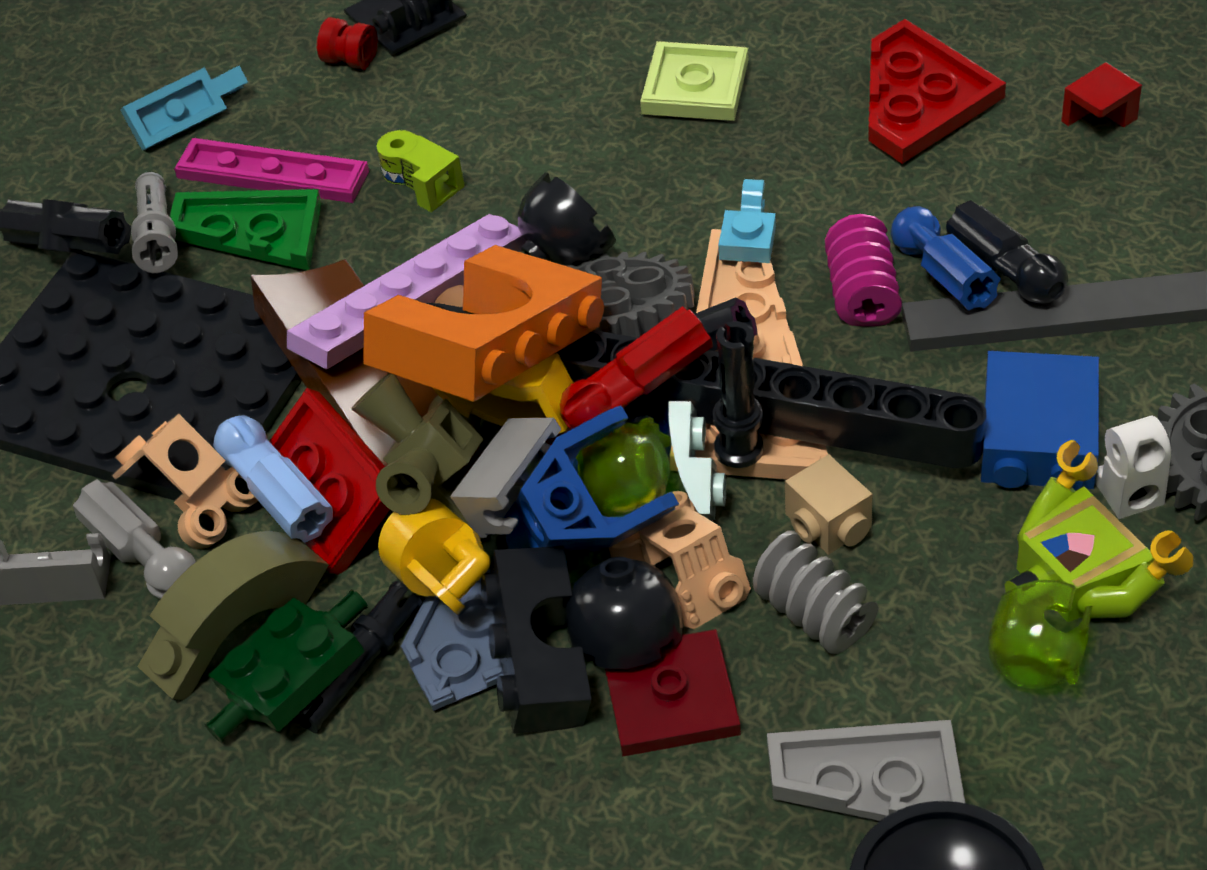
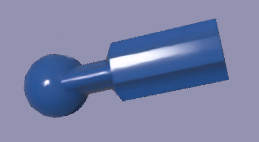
[891,206,1001,311]

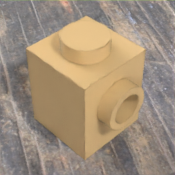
[785,454,873,555]

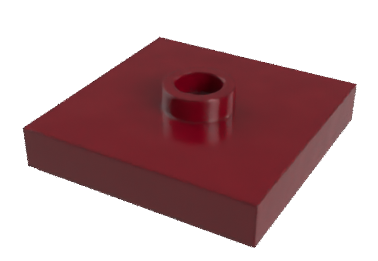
[604,629,741,757]

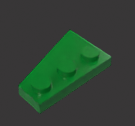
[170,189,322,270]

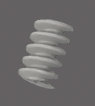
[753,531,879,654]

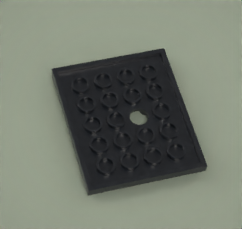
[0,251,302,501]

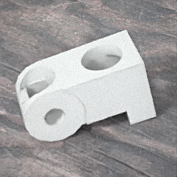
[1095,415,1171,519]

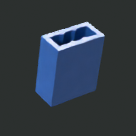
[981,351,1099,491]

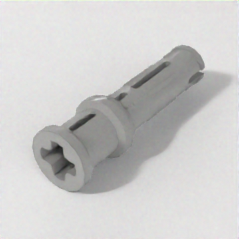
[131,172,178,273]

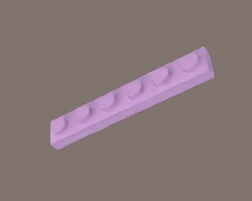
[287,214,526,369]

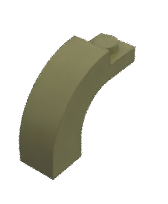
[137,531,329,700]

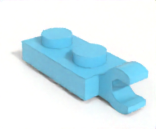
[120,66,248,150]

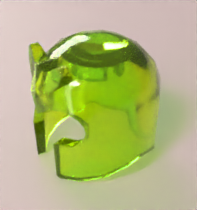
[576,417,671,517]
[988,580,1092,690]

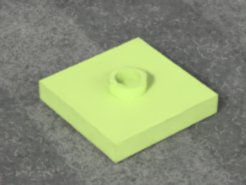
[640,42,748,121]

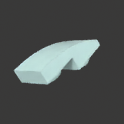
[669,401,726,520]

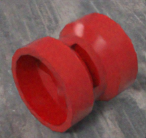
[317,17,378,70]

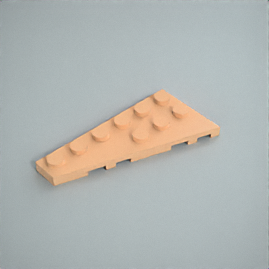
[670,229,831,479]

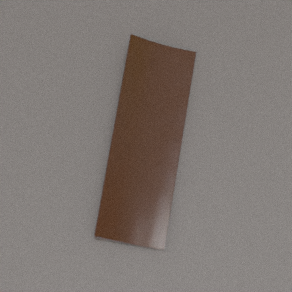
[251,259,483,514]

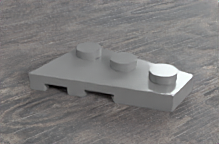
[767,720,965,821]

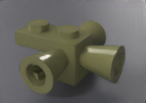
[351,373,483,526]

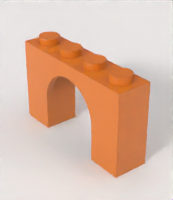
[364,245,604,402]

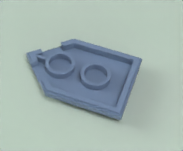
[401,569,503,711]

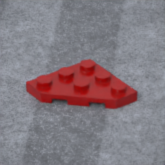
[868,19,1006,164]

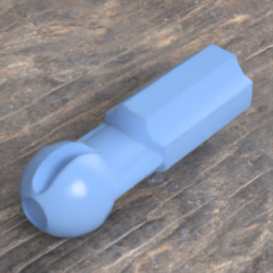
[213,415,333,543]

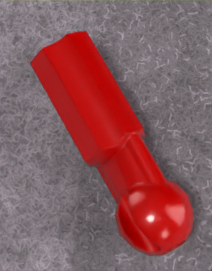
[559,306,713,429]

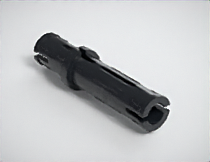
[292,581,422,733]

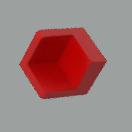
[1061,62,1142,128]

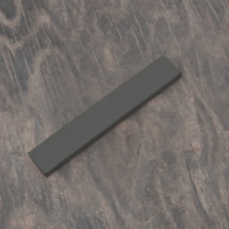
[902,271,1207,352]

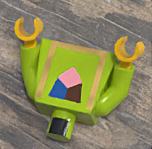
[1005,440,1193,622]

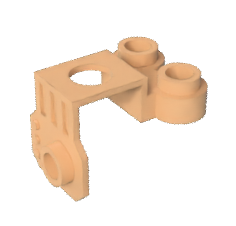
[112,414,258,549]
[608,491,751,629]

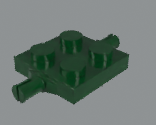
[204,589,368,743]

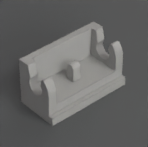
[450,418,561,538]
[0,533,111,605]

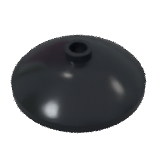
[850,801,1044,870]

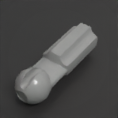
[73,479,196,599]

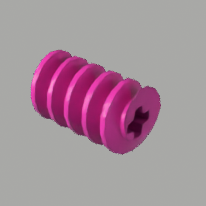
[825,214,902,326]

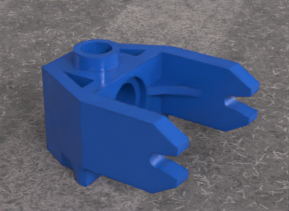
[515,406,679,553]

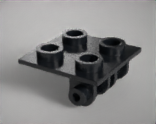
[344,0,467,55]

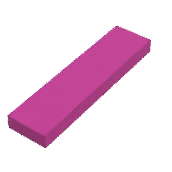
[174,138,369,203]

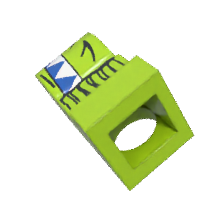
[376,130,465,213]

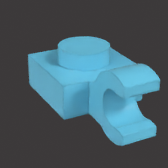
[718,179,776,263]

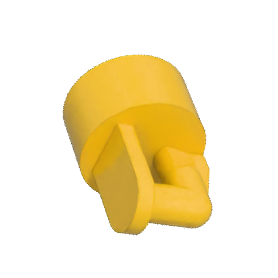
[378,498,490,615]

